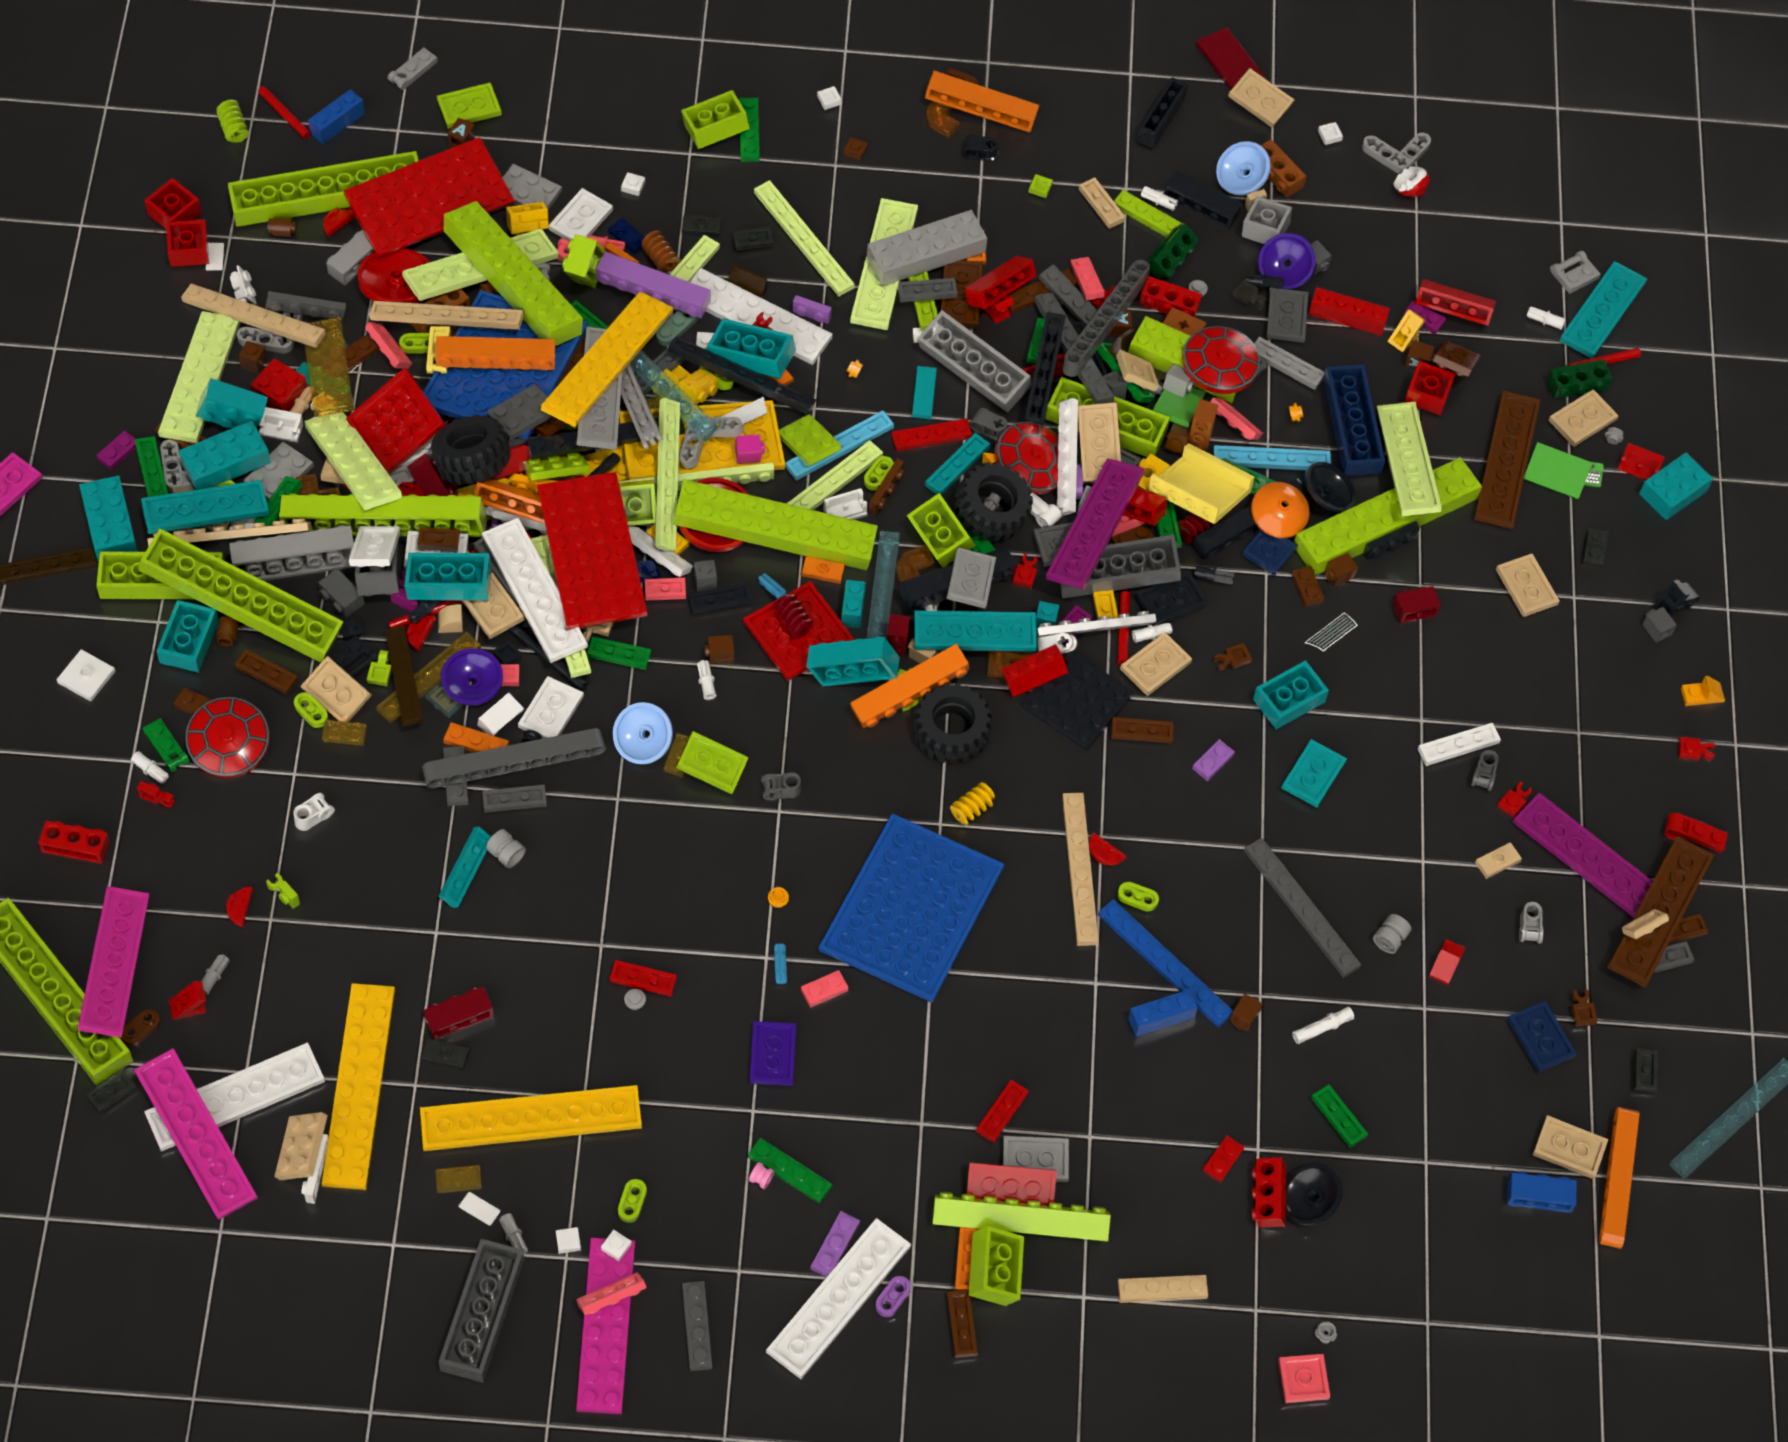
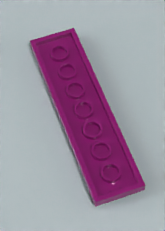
[1046,458,1144,590]
[1513,793,1653,918]

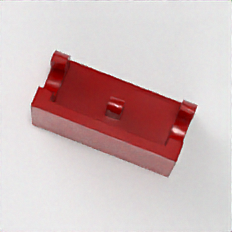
[1618,443,1665,480]

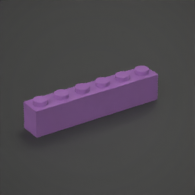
[596,252,711,318]

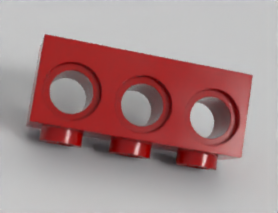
[1139,276,1202,317]
[38,821,110,864]
[1252,1157,1286,1228]

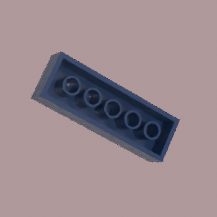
[1323,364,1385,477]

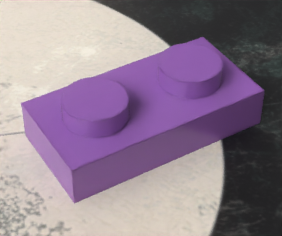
[793,295,832,324]
[1192,739,1235,781]

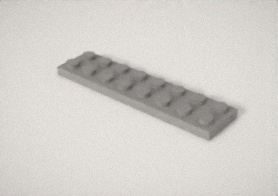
[577,327,622,450]

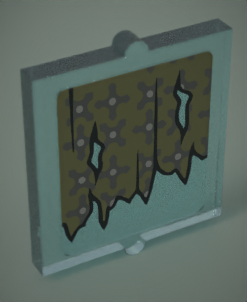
[425,682,464,718]

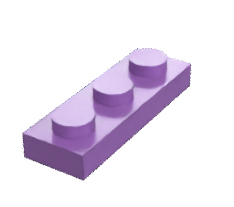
[810,1211,860,1277]

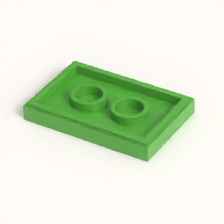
[1153,388,1206,427]
[1524,442,1593,500]

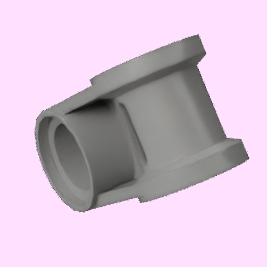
[1519,902,1543,944]

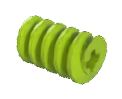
[216,100,249,143]

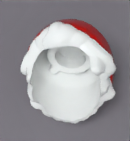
[1393,166,1430,198]

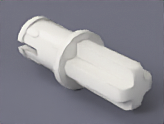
[1141,187,1178,211]
[1527,307,1566,330]
[1132,623,1172,643]
[697,660,716,700]
[131,751,169,783]

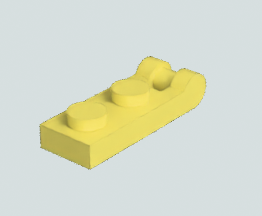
[427,326,451,374]

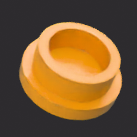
[847,360,863,378]
[1289,403,1303,422]
[768,887,789,908]

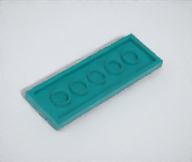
[1559,261,1647,358]
[141,480,269,534]
[914,611,1037,652]

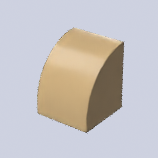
[438,604,463,633]

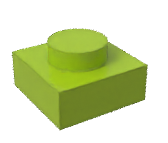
[1029,174,1053,198]

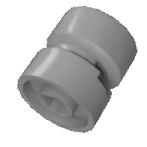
[486,829,526,868]
[1373,914,1412,954]

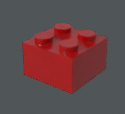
[144,178,202,230]
[166,219,209,267]
[250,358,307,412]
[1404,361,1455,416]

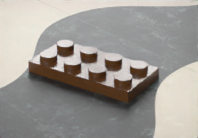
[941,260,983,329]

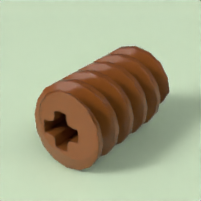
[642,231,681,273]

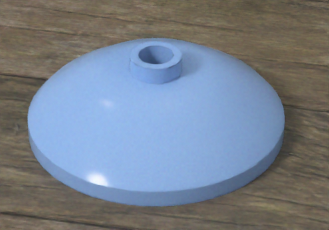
[1216,141,1271,196]
[613,702,673,764]

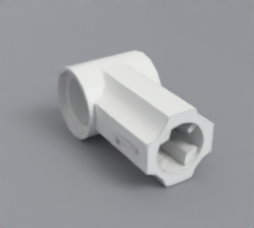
[1030,493,1062,528]

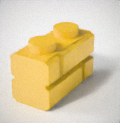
[506,202,549,236]
[675,369,718,407]

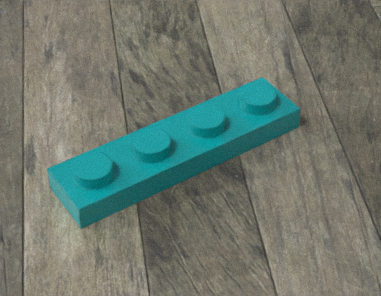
[925,433,990,495]
[438,827,491,908]

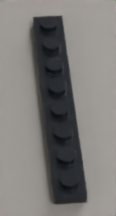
[667,336,816,415]
[526,414,685,460]

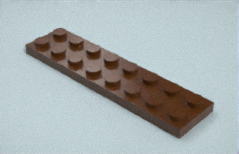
[1474,391,1540,529]
[1607,836,1714,988]

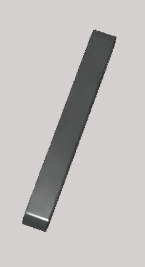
[1063,260,1150,377]
[422,728,606,788]

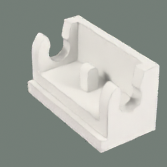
[258,407,303,443]
[823,488,867,520]
[477,693,524,736]

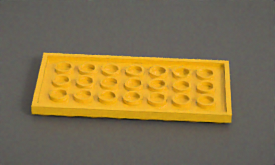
[619,400,785,480]

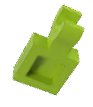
[367,650,392,687]
[266,873,300,909]

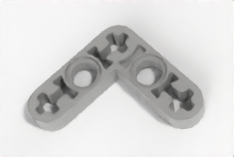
[1362,133,1431,174]
[237,311,303,353]
[679,417,744,469]
[160,440,195,492]

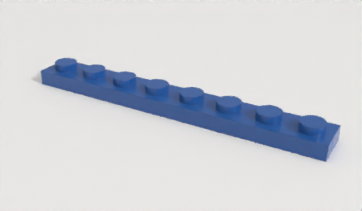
[1098,899,1233,1028]

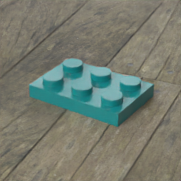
[1281,739,1347,808]

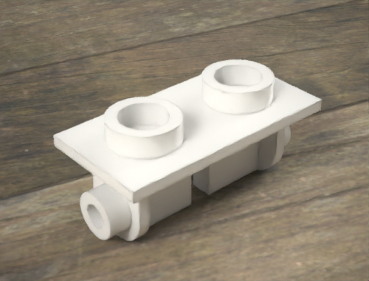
[230,266,256,305]

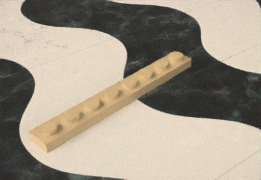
[181,284,326,348]
[369,301,524,330]
[148,518,312,547]
[1062,793,1099,946]

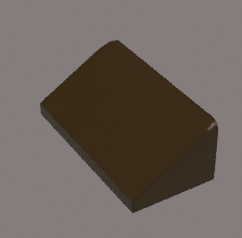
[728,264,767,298]
[1109,327,1136,358]

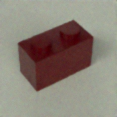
[1393,586,1441,624]
[887,614,910,657]

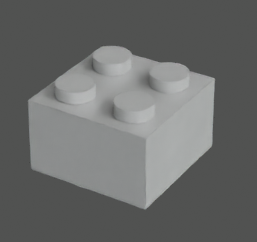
[1242,196,1292,244]

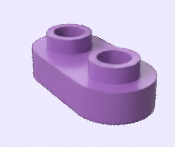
[1076,464,1083,500]
[876,1276,911,1317]

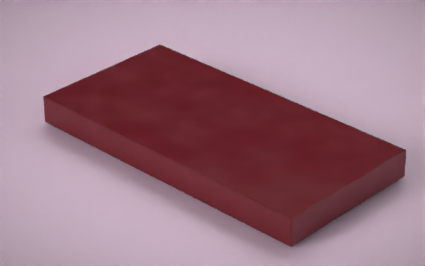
[1196,27,1266,90]

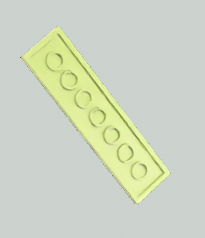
[850,198,918,330]
[403,229,559,301]
[158,311,240,443]
[1377,402,1442,516]
[304,409,402,510]

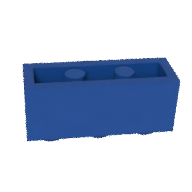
[308,89,365,145]
[1128,989,1198,1037]
[1507,1171,1577,1213]

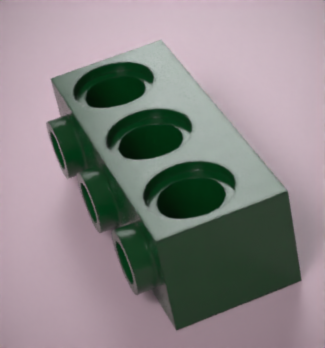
[1146,223,1199,280]
[1547,359,1612,398]

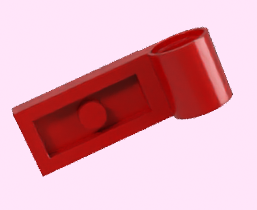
[1664,813,1728,853]

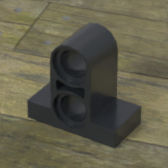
[1652,579,1700,617]

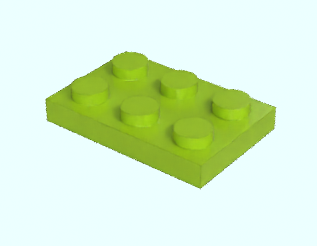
[437,83,501,129]
[779,414,841,467]
[523,452,590,481]
[676,731,749,794]

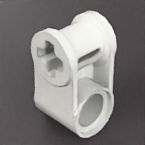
[1036,633,1077,654]
[294,793,335,831]

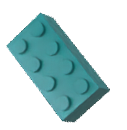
[707,318,796,379]
[178,420,271,490]
[79,475,138,563]
[404,553,492,600]
[806,636,900,687]

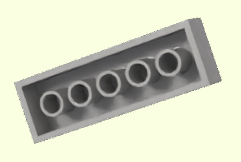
[867,210,987,286]
[917,311,1032,413]
[229,525,356,581]

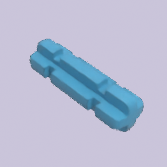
[758,573,787,599]
[774,944,787,984]

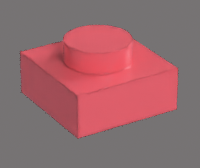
[501,664,520,686]

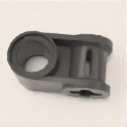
[969,408,1008,441]
[1471,750,1499,791]
[761,772,801,801]

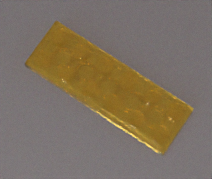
[305,317,354,417]

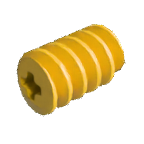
[950,782,995,826]

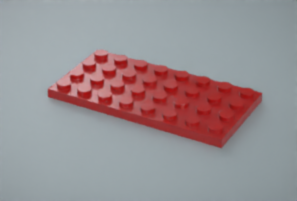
[343,137,515,258]
[537,472,647,630]

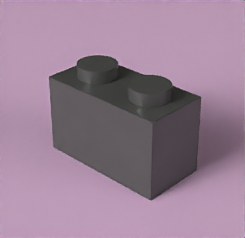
[318,569,365,618]

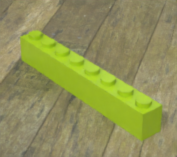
[932,1192,1111,1241]

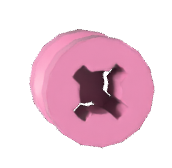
[749,1162,775,1189]

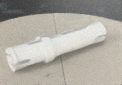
[1292,1007,1354,1044]

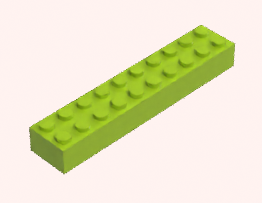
[228,151,418,227]
[444,201,583,346]
[1294,457,1482,575]
[673,479,878,571]
[279,494,487,537]
[139,528,343,663]
[0,897,133,1086]

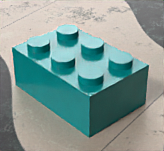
[196,378,268,428]
[1639,453,1713,520]
[157,600,219,673]
[1253,660,1329,730]

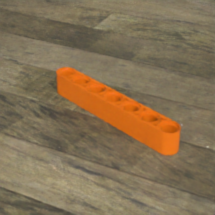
[1599,1107,1639,1249]

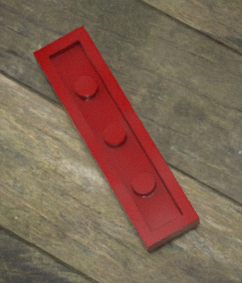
[891,418,972,452]

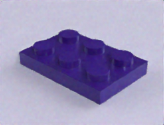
[750,1021,796,1086]

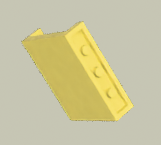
[1148,443,1254,524]

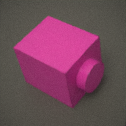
[735,435,765,463]

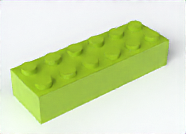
[1128,316,1238,403]
[1045,377,1170,457]
[96,552,224,599]

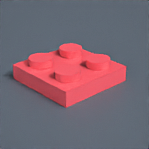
[1278,1354,1330,1403]

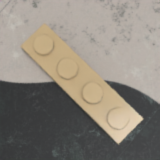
[1118,1275,1208,1303]

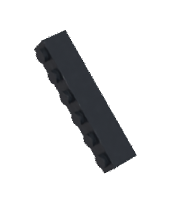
[1024,312,1066,426]
[899,547,1017,611]

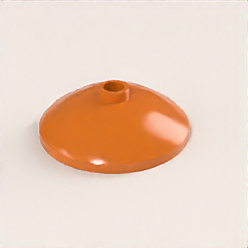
[1251,482,1309,538]

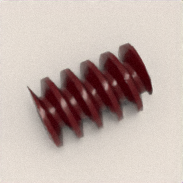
[1178,513,1221,544]
[773,594,814,639]

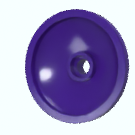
[1258,233,1316,290]
[441,648,503,706]

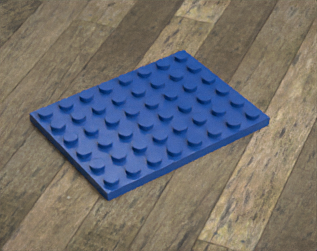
[424,290,588,440]
[818,813,1005,1003]

